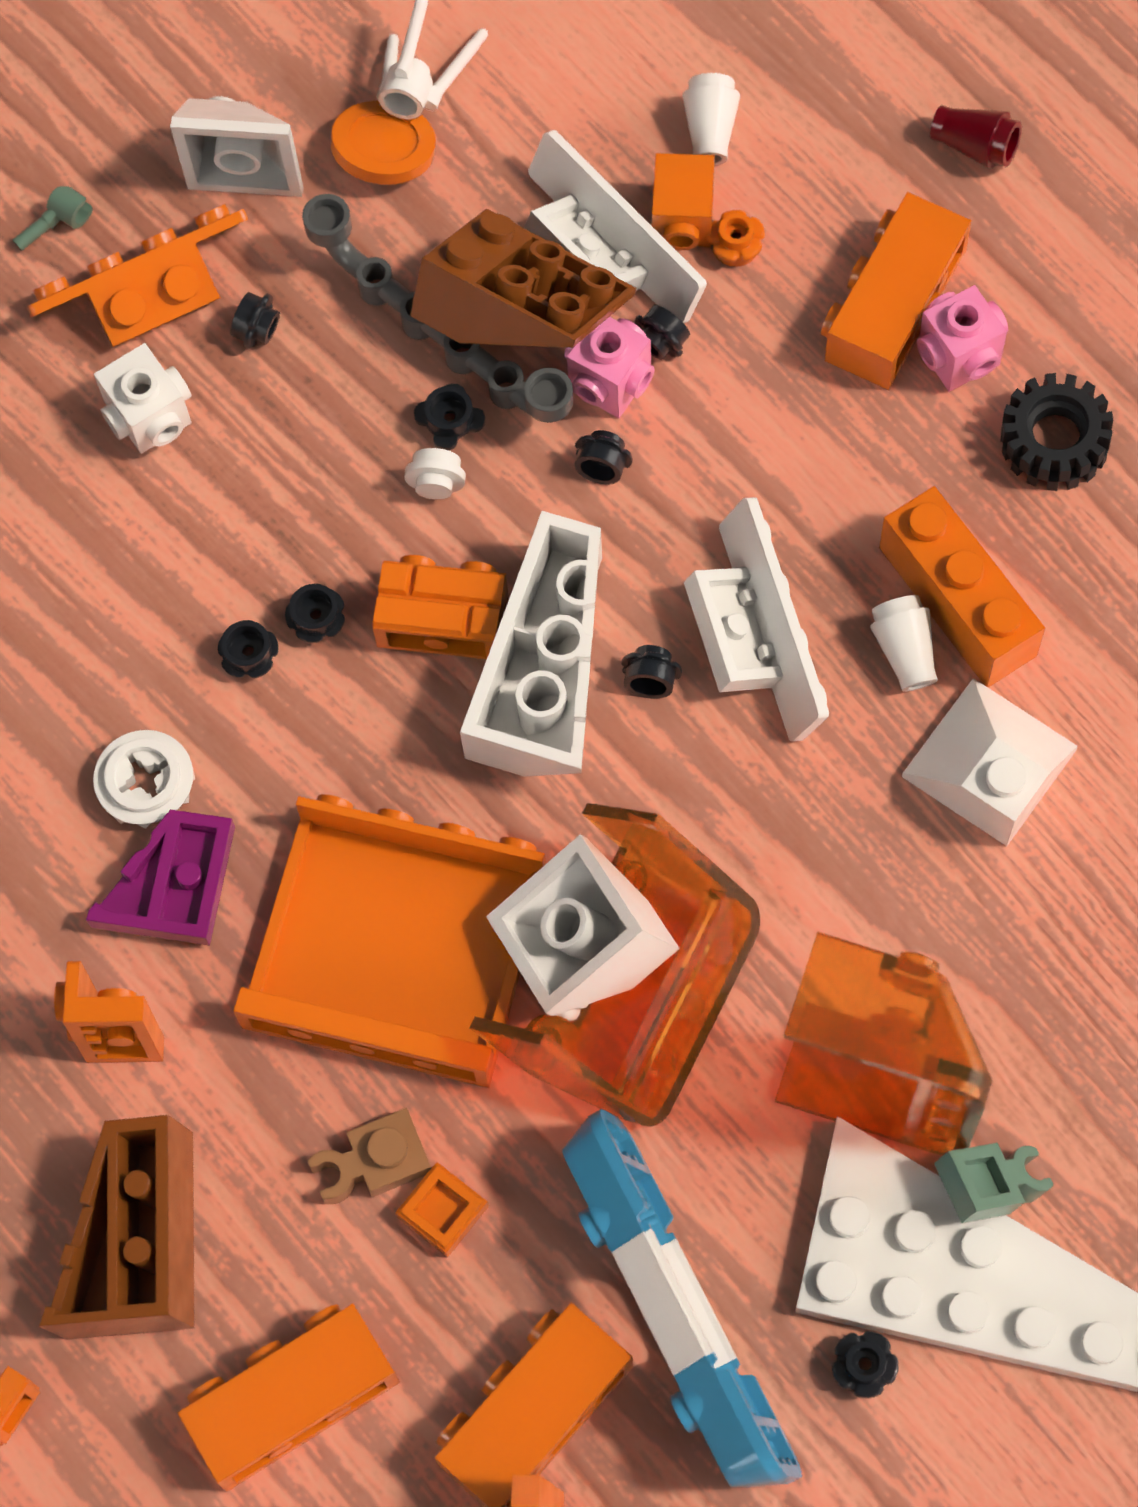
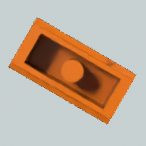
[373,555,508,659]

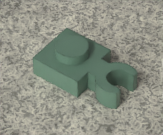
[934,1143,1054,1223]

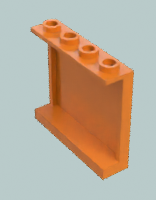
[233,794,546,1088]

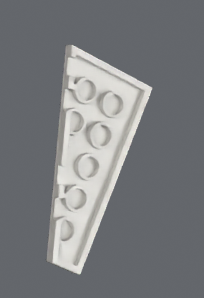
[795,1116,1138,1392]

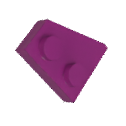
[86,809,235,946]

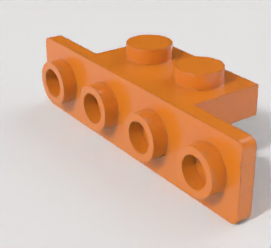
[26,203,248,347]

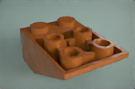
[410,208,636,348]

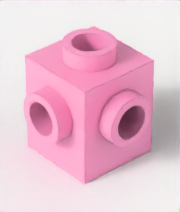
[917,285,1008,392]
[564,317,655,418]

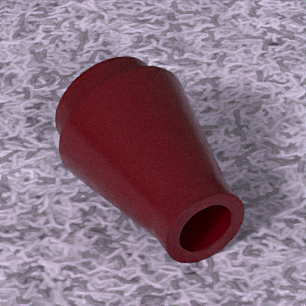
[930,105,1022,169]

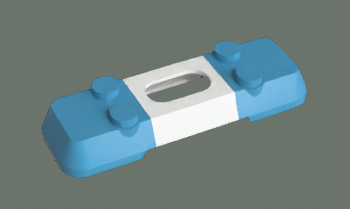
[562,1109,802,1488]

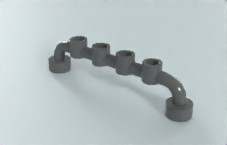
[302,194,574,423]

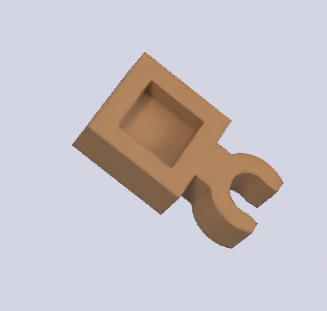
[308,1108,431,1205]

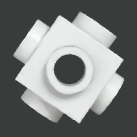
[94,343,192,454]

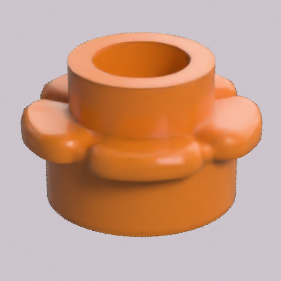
[707,210,765,267]

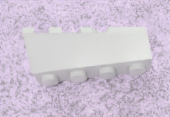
[460,511,602,777]

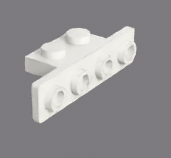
[524,130,707,323]
[684,497,829,742]

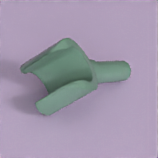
[13,186,93,251]

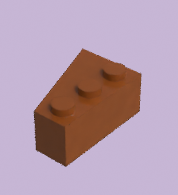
[39,1115,194,1339]

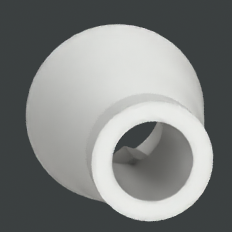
[682,73,740,165]
[870,595,938,692]

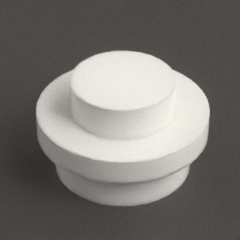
[404,448,466,499]

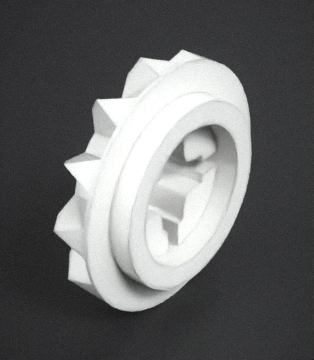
[93,730,195,829]

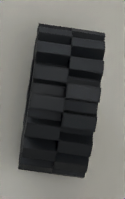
[1000,373,1114,491]

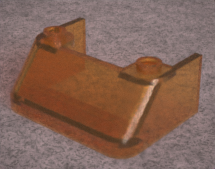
[469,803,760,1127]
[775,931,993,1156]

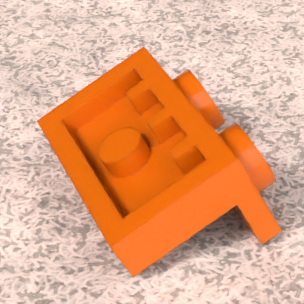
[54,961,164,1063]

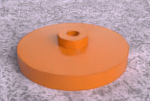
[331,100,436,185]

